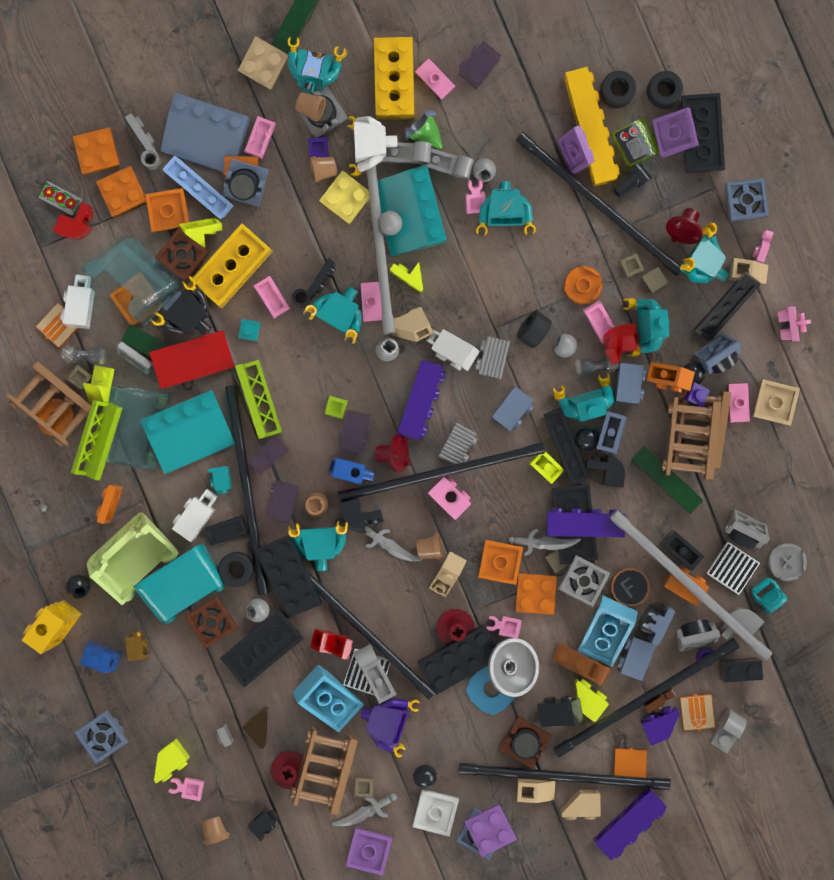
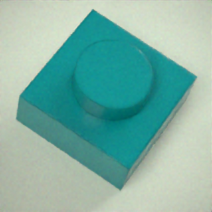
[238,319,261,341]

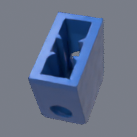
[328,456,374,484]
[80,640,122,673]

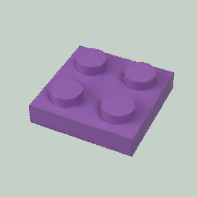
[652,107,699,158]
[558,126,595,175]
[464,803,517,857]
[346,827,393,876]

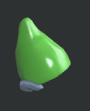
[405,110,443,151]

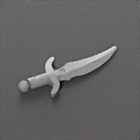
[365,526,422,561]
[508,529,581,556]
[331,793,397,827]

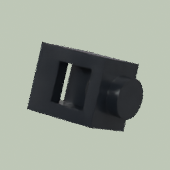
[248,807,279,841]

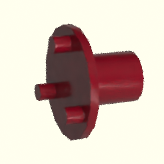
[666,208,703,245]
[375,434,411,473]
[437,609,474,644]
[270,751,309,789]

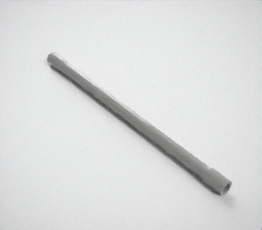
[367,165,395,334]
[610,510,772,661]

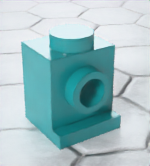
[208,466,232,495]

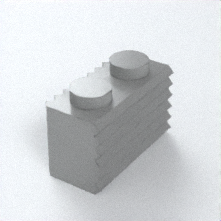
[475,336,510,379]
[438,423,478,465]

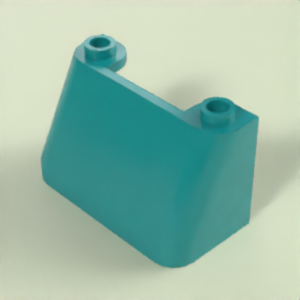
[133,543,225,624]

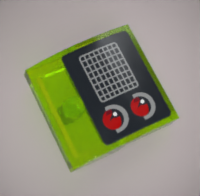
[611,118,660,168]

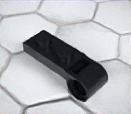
[292,258,336,308]

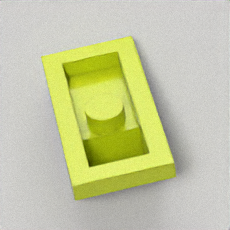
[179,217,222,248]
[390,262,423,294]
[83,365,115,404]
[529,452,564,484]

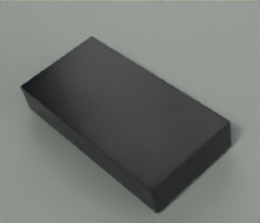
[205,515,248,546]

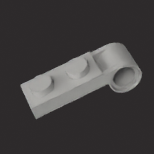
[125,113,161,170]
[381,141,432,165]
[415,148,474,180]
[353,644,397,704]

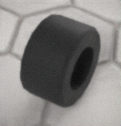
[600,70,636,108]
[647,71,683,108]
[517,310,552,348]
[218,552,254,587]

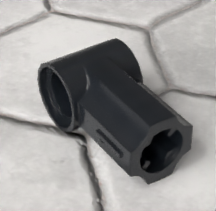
[611,162,652,199]

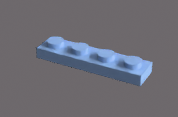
[162,155,234,221]

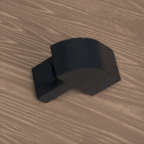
[585,455,625,488]
[340,499,384,534]

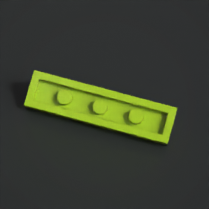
[235,360,282,439]
[71,399,123,481]

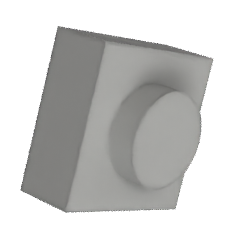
[216,723,234,747]

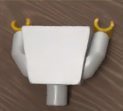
[347,116,397,176]

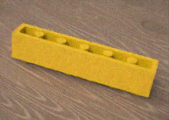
[564,66,619,187]

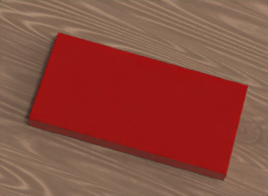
[149,330,235,389]

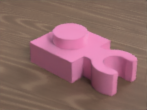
[465,179,486,214]
[752,230,774,263]
[487,616,522,639]
[169,777,205,801]

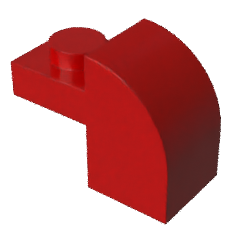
[53,202,93,240]
[603,324,640,365]
[310,629,353,659]

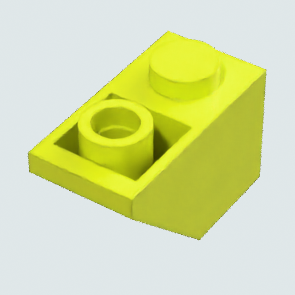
[574,678,609,722]
[154,739,190,784]

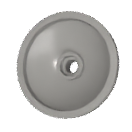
[488,638,539,697]

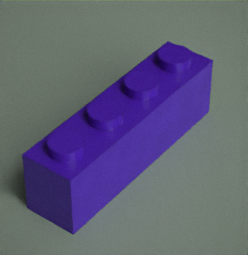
[397,360,446,440]
[546,508,626,538]
[593,788,667,860]

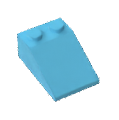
[577,596,638,667]
[293,664,364,732]

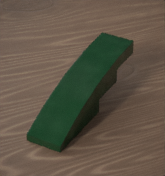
[271,0,319,54]
[121,324,170,356]
[631,446,703,514]

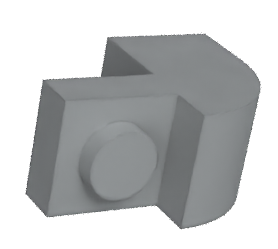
[719,607,764,640]
[709,707,746,754]

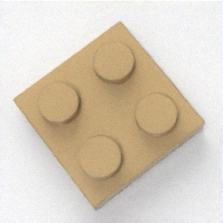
[238,36,288,90]
[752,379,800,426]

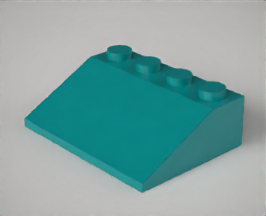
[378,165,447,257]
[140,390,235,474]

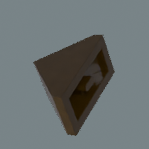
[242,707,268,749]

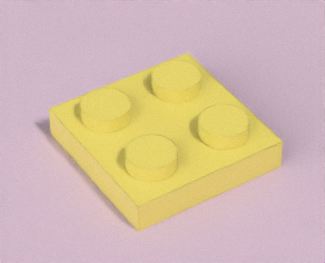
[319,170,370,225]

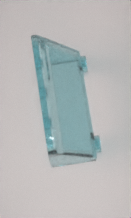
[82,237,180,325]
[106,385,169,470]

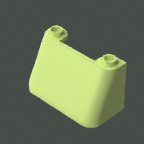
[87,512,179,605]

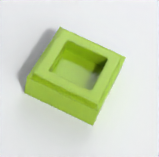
[324,396,348,419]

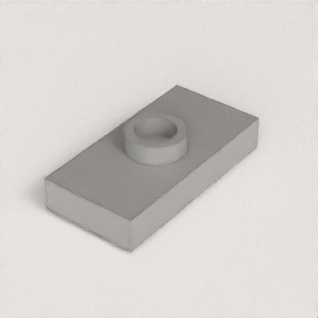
[117,341,153,375]

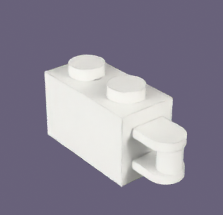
[61,275,95,329]
[426,329,480,371]
[172,489,218,542]

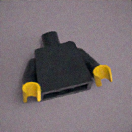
[150,276,212,336]

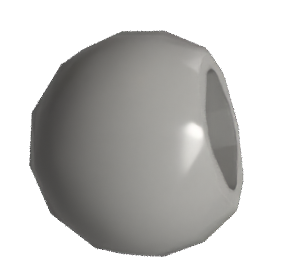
[472,158,496,182]
[380,211,402,235]
[553,333,577,358]
[375,337,399,362]
[245,598,270,622]

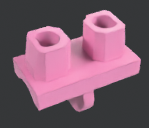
[778,306,811,342]

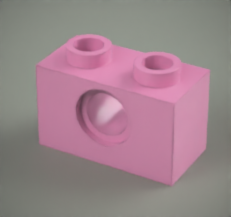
[428,477,471,520]

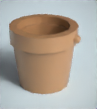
[295,92,326,122]
[309,156,337,183]
[304,491,329,518]
[416,533,443,561]
[201,816,230,846]

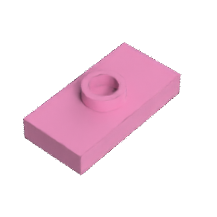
[415,59,455,101]
[244,116,276,160]
[254,276,290,319]
[361,282,382,322]
[583,301,615,344]
[727,383,750,422]

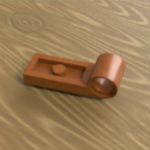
[552,643,612,686]

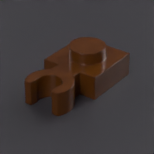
[643,688,676,713]

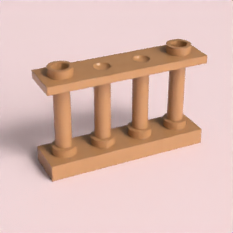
[6,361,98,448]
[672,390,731,469]
[662,397,722,481]
[289,726,358,815]

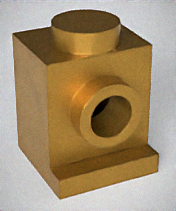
[125,631,150,661]

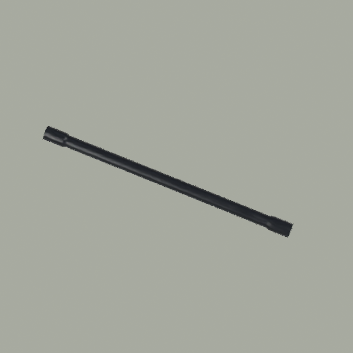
[516,132,681,276]
[225,385,269,595]
[338,442,546,503]
[308,572,436,700]
[553,638,740,758]
[459,763,671,790]

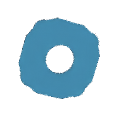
[466,666,515,715]

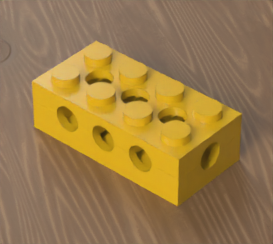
[374,37,414,120]
[191,223,273,308]
[22,600,82,654]

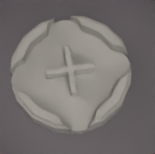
[767,543,807,581]

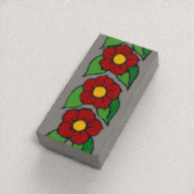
[38,181,82,216]

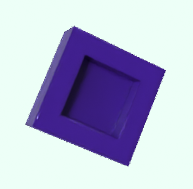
[308,137,329,157]
[684,382,710,407]

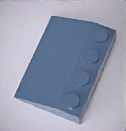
[160,93,251,172]

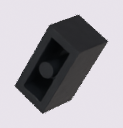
[659,530,705,571]
[719,657,763,683]
[537,695,584,727]

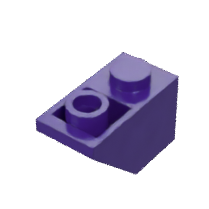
[640,706,680,746]

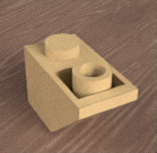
[727,258,768,285]
[391,307,434,342]
[429,552,467,597]
[516,778,555,803]
[560,789,601,820]

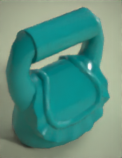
[751,578,787,614]

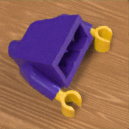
[361,698,420,758]

